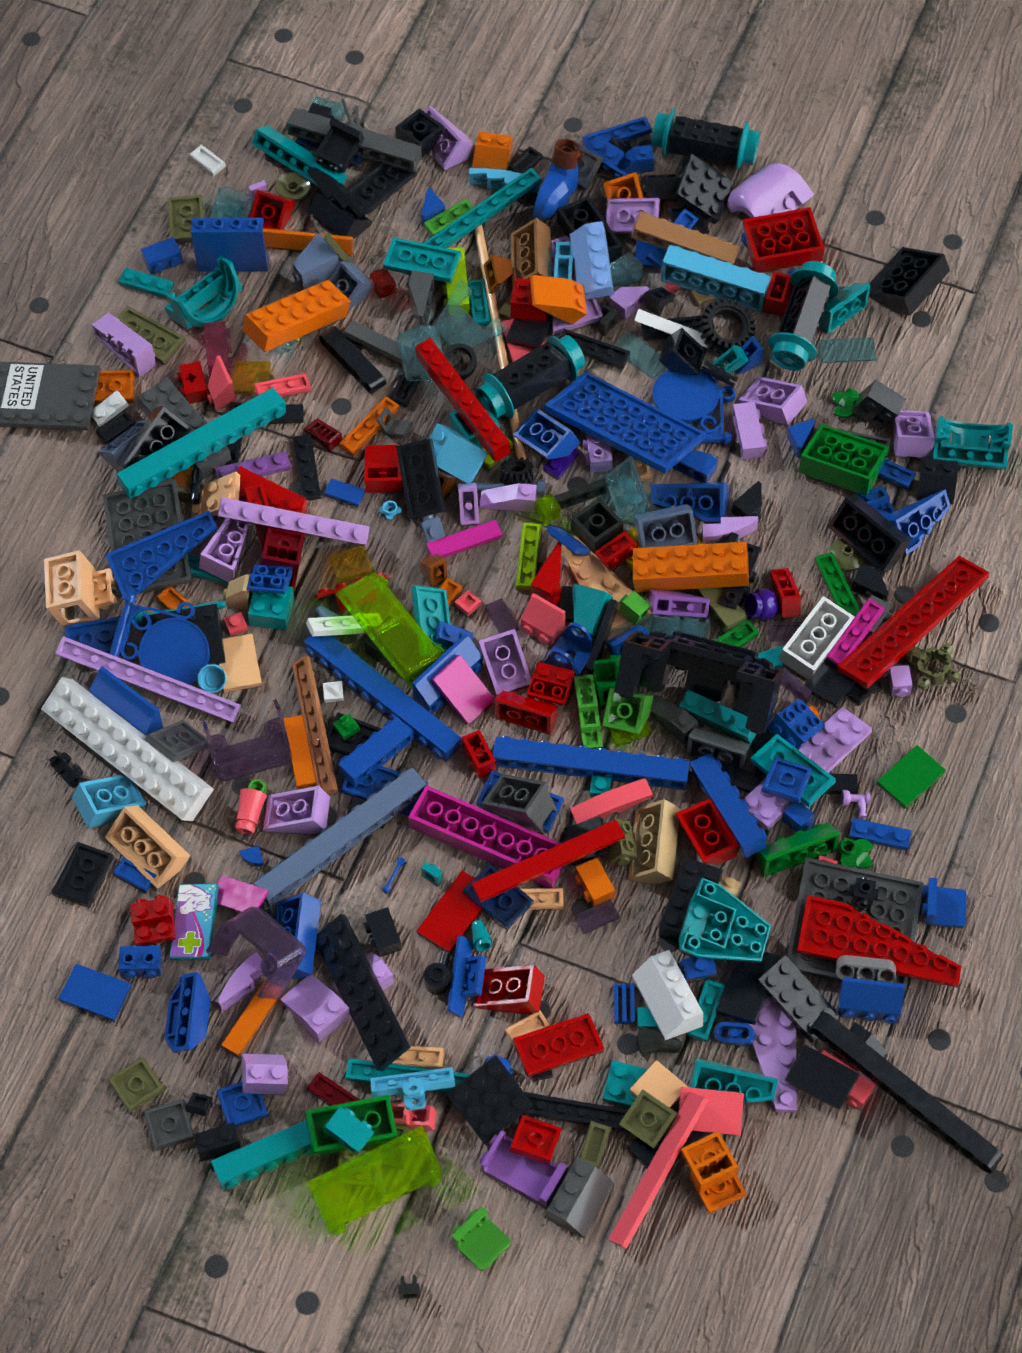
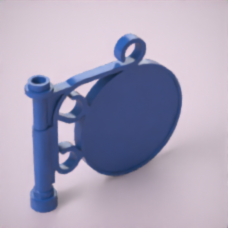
[652,369,736,446]
[110,593,210,685]

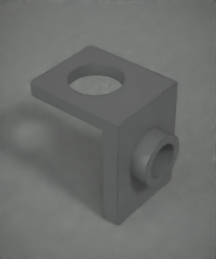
[377,407,413,437]

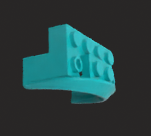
[164,256,243,329]
[932,416,1013,470]

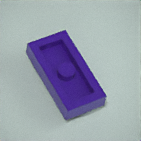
[543,449,579,480]

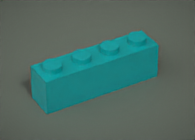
[679,690,756,745]

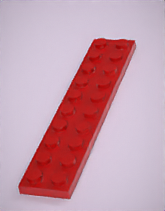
[837,555,989,689]

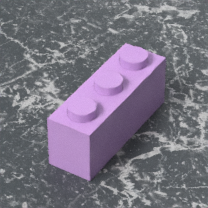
[732,402,767,460]

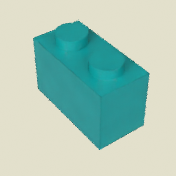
[323,1106,374,1156]

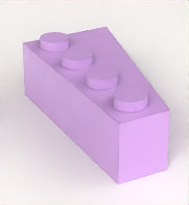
[92,313,156,378]
[199,518,251,582]

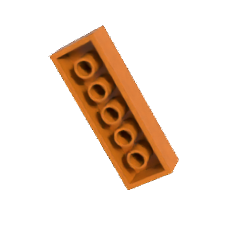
[242,279,351,352]
[633,542,749,592]

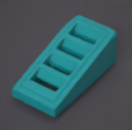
[709,345,749,379]

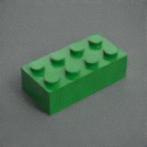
[304,1095,397,1157]

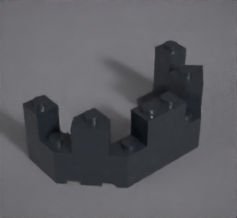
[614,631,784,734]

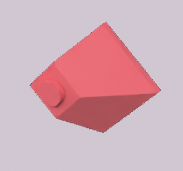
[206,355,236,410]

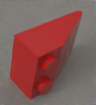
[531,542,562,607]
[474,965,545,1014]

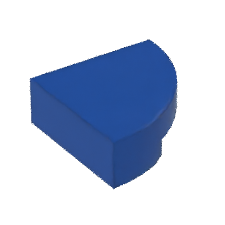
[239,846,264,866]

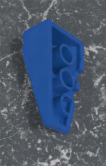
[651,482,729,522]

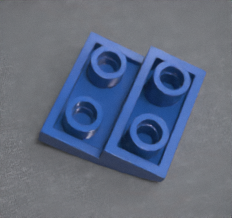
[247,564,293,594]

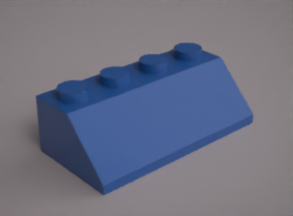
[412,633,483,714]
[89,666,163,736]
[267,892,321,979]

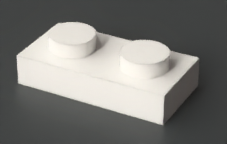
[92,390,129,427]

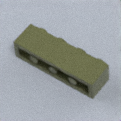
[690,587,747,634]

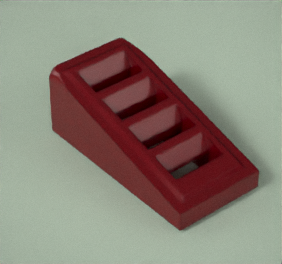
[304,418,343,452]

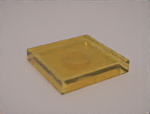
[233,361,271,394]
[328,545,375,584]

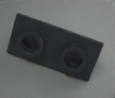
[50,750,87,788]

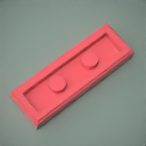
[254,373,311,397]

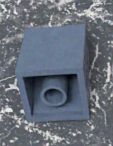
[292,233,339,292]

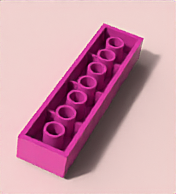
[408,785,564,888]

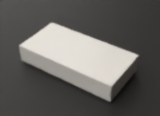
[189,145,226,176]

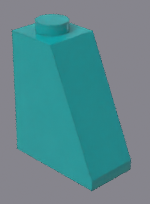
[572,584,613,639]

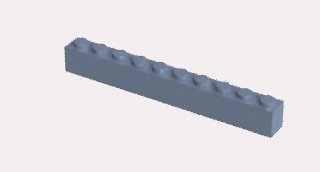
[254,768,427,908]

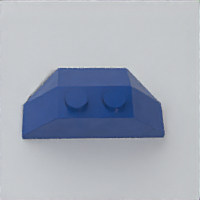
[164,972,211,1053]

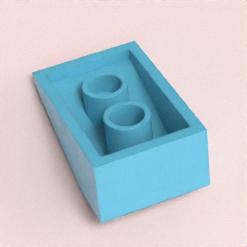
[429,423,488,483]
[72,775,146,828]

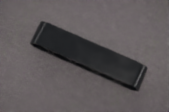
[319,326,387,394]

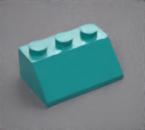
[819,283,871,334]

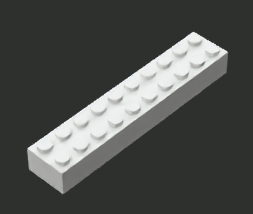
[41,677,214,821]

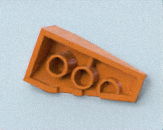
[603,172,645,242]

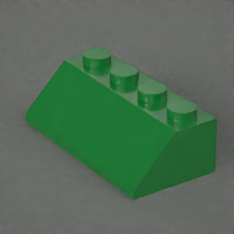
[754,823,840,877]

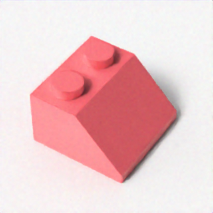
[521,593,566,647]

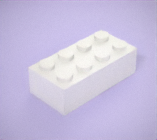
[778,596,855,680]

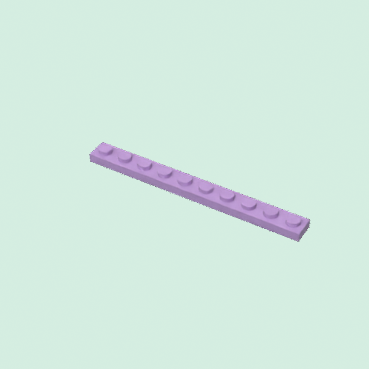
[55,636,241,723]

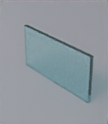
[614,332,665,379]
[819,337,877,363]

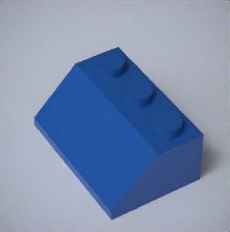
[513,408,580,460]
[837,977,905,1024]

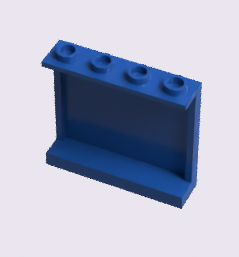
[191,218,269,272]

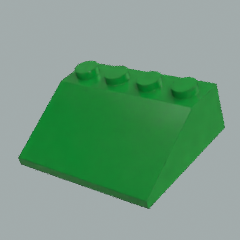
[798,424,890,496]

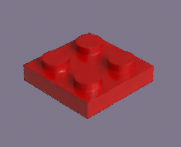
[509,1115,562,1165]

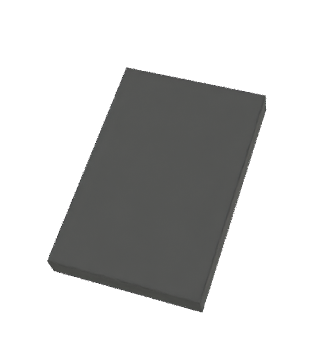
[145,720,211,762]

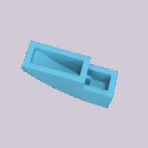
[554,241,573,279]

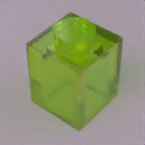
[535,493,561,526]

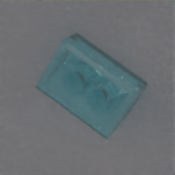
[397,325,443,382]
[604,456,649,526]
[650,614,711,638]

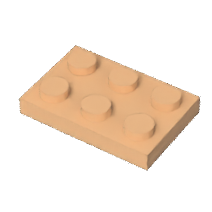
[191,472,240,518]

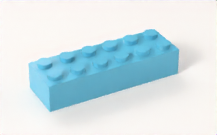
[661,245,771,313]

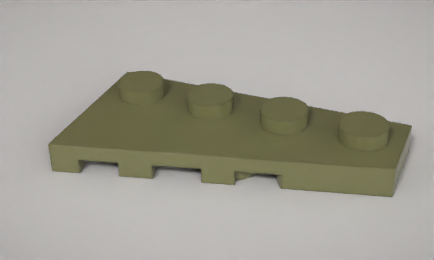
[117,306,185,366]

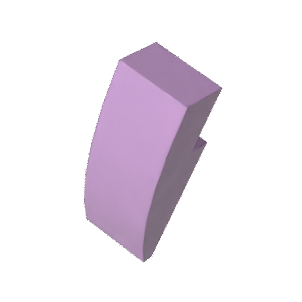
[701,516,758,544]
[218,952,267,1012]

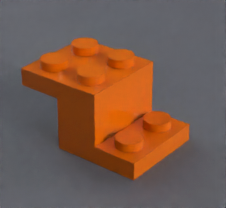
[681,1131,747,1214]

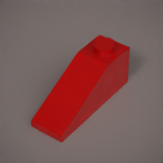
[770,568,801,618]

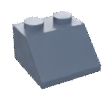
[329,261,374,309]

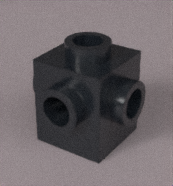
[849,877,879,909]

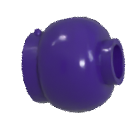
[744,589,780,621]

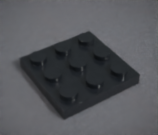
[674,154,733,224]
[446,1055,534,1144]

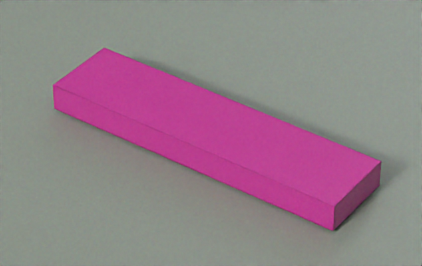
[426,520,503,558]
[826,598,885,665]

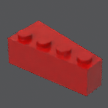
[238,466,309,514]

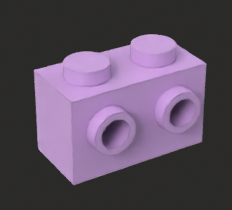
[582,433,612,473]

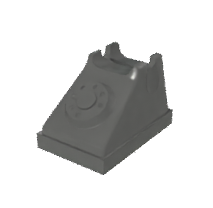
[482,774,557,832]

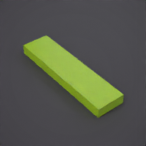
[516,523,541,591]

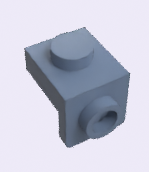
[419,514,446,543]

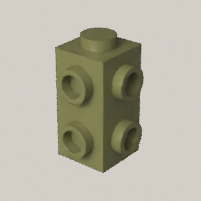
[608,818,637,866]

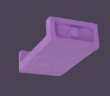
[479,1130,567,1208]

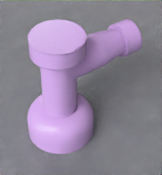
[841,790,871,818]

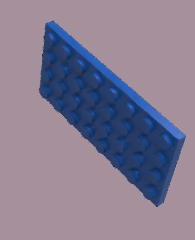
[544,372,706,474]

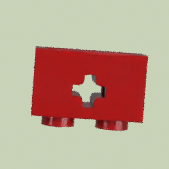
[177,361,207,404]
[462,730,496,779]

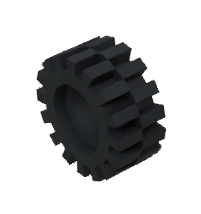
[500,457,534,485]

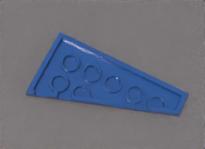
[105,510,217,602]

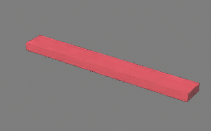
[608,1092,709,1249]

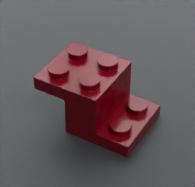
[261,526,305,592]

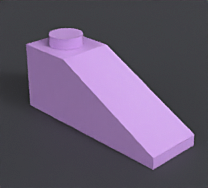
[480,483,537,512]

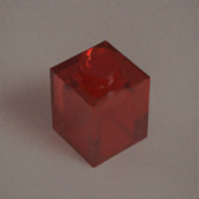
[370,268,396,299]

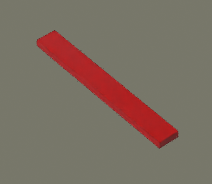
[472,820,625,903]

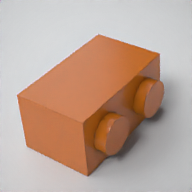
[574,858,615,908]

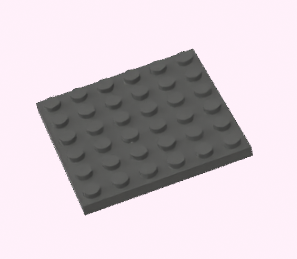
[787,857,924,996]

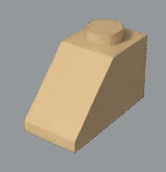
[223,574,253,610]

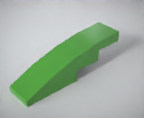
[574,674,603,749]

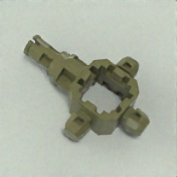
[904,643,960,690]

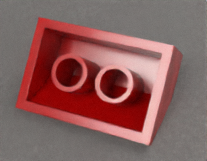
[495,690,558,735]
[676,798,739,864]

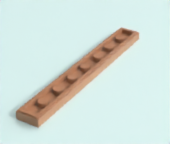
[292,655,338,796]

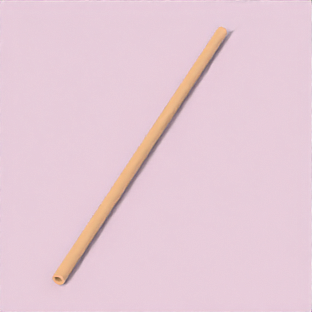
[474,224,526,460]

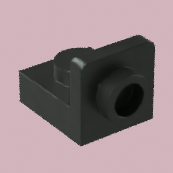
[598,304,618,336]

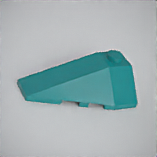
[689,1057,778,1102]

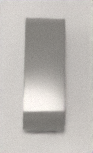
[836,955,896,983]

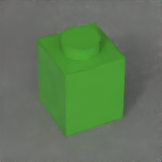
[618,591,651,625]

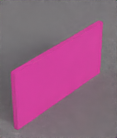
[217,875,269,916]

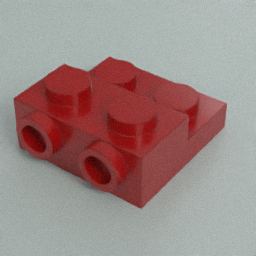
[130,895,176,946]

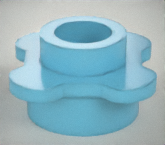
[379,500,401,520]

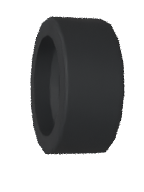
[444,343,477,380]

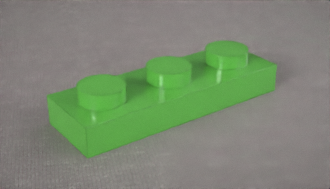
[424,199,474,236]

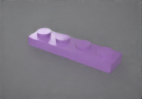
[215,451,291,479]

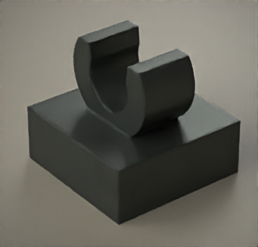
[398,1275,421,1300]

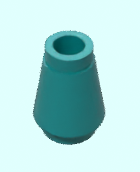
[471,920,493,952]

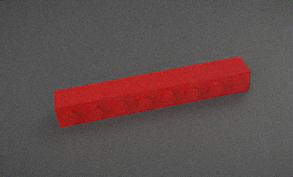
[415,338,510,462]

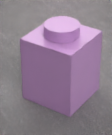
[888,665,912,697]

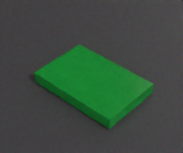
[877,745,946,809]

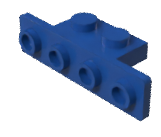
[578,135,628,179]
[447,935,486,1017]

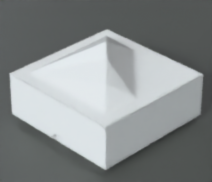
[323,681,344,703]

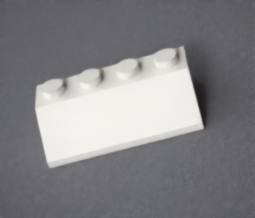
[632,950,703,1040]

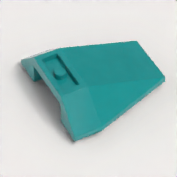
[679,878,771,962]

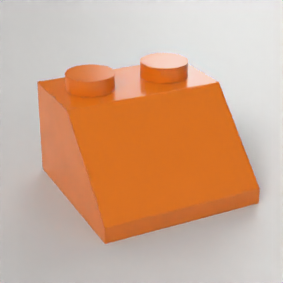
[472,131,513,170]

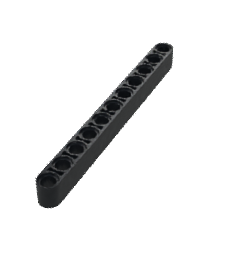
[810,1012,1004,1173]

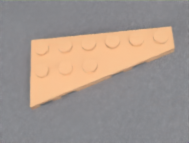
[558,535,654,632]

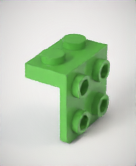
[452,1207,511,1271]

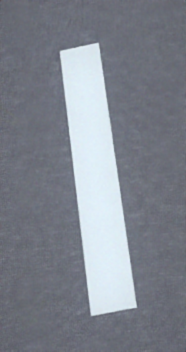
[634,309,724,354]

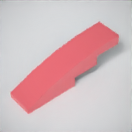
[570,778,654,824]

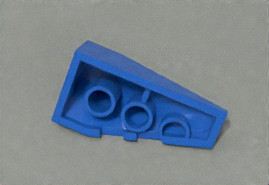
[885,490,951,555]

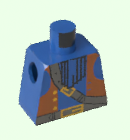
[677,957,718,983]

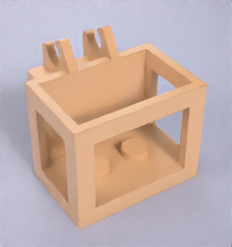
[44,550,117,629]

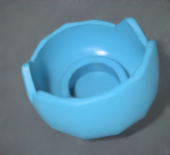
[197,664,227,693]

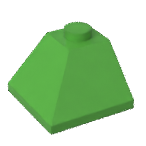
[603,688,653,734]

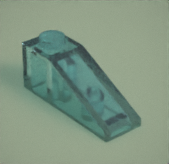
[610,252,643,287]

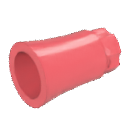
[235,788,267,835]

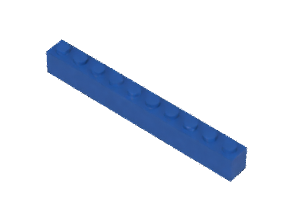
[304,635,462,762]
[493,736,690,790]

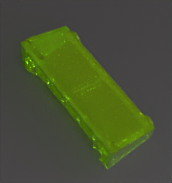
[336,572,445,689]
[307,1125,444,1236]

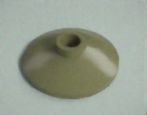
[275,172,310,200]
[828,539,865,571]

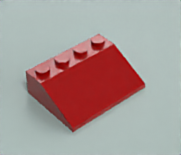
[742,207,825,273]

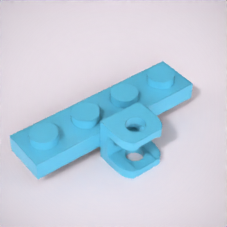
[370,1067,455,1110]

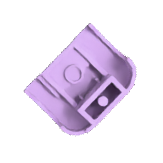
[727,163,814,218]

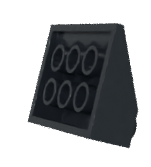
[869,247,950,316]
[141,604,226,665]

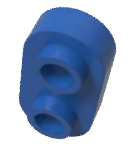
[714,1022,756,1045]

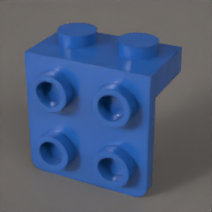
[768,699,825,750]
[922,878,967,928]

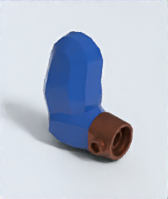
[532,138,584,221]

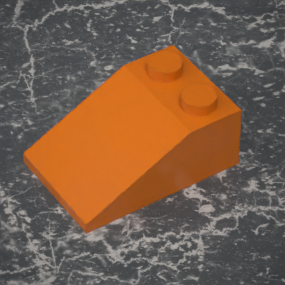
[530,275,587,325]

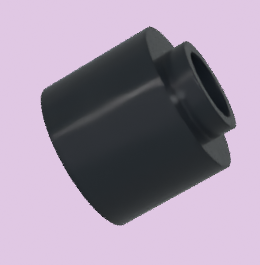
[424,951,451,995]

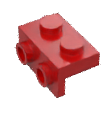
[595,531,638,571]

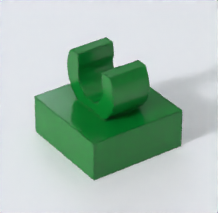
[333,713,360,740]

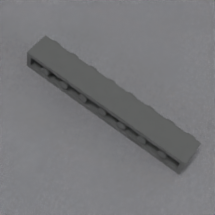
[286,108,422,173]

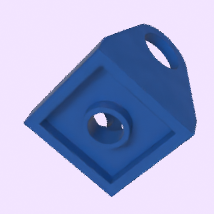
[544,622,594,676]

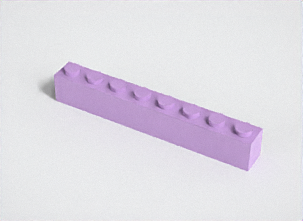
[217,497,370,545]

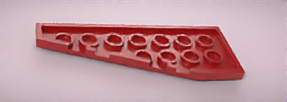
[797,895,962,988]

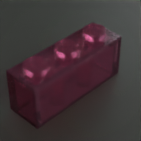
[204,321,234,377]

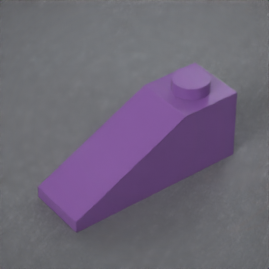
[648,589,710,617]

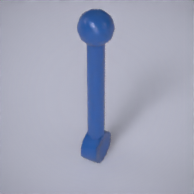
[382,857,405,893]

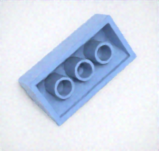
[570,221,614,300]

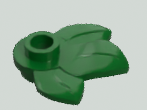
[831,388,859,418]
[838,839,873,869]

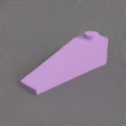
[425,105,475,169]

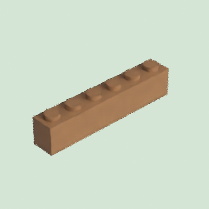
[630,211,739,265]

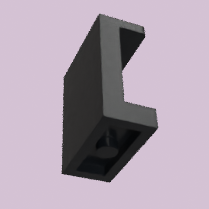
[312,118,364,173]

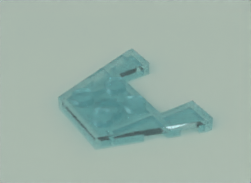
[433,280,508,354]

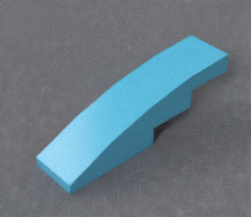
[469,168,539,193]

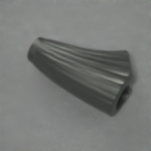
[635,1026,683,1057]

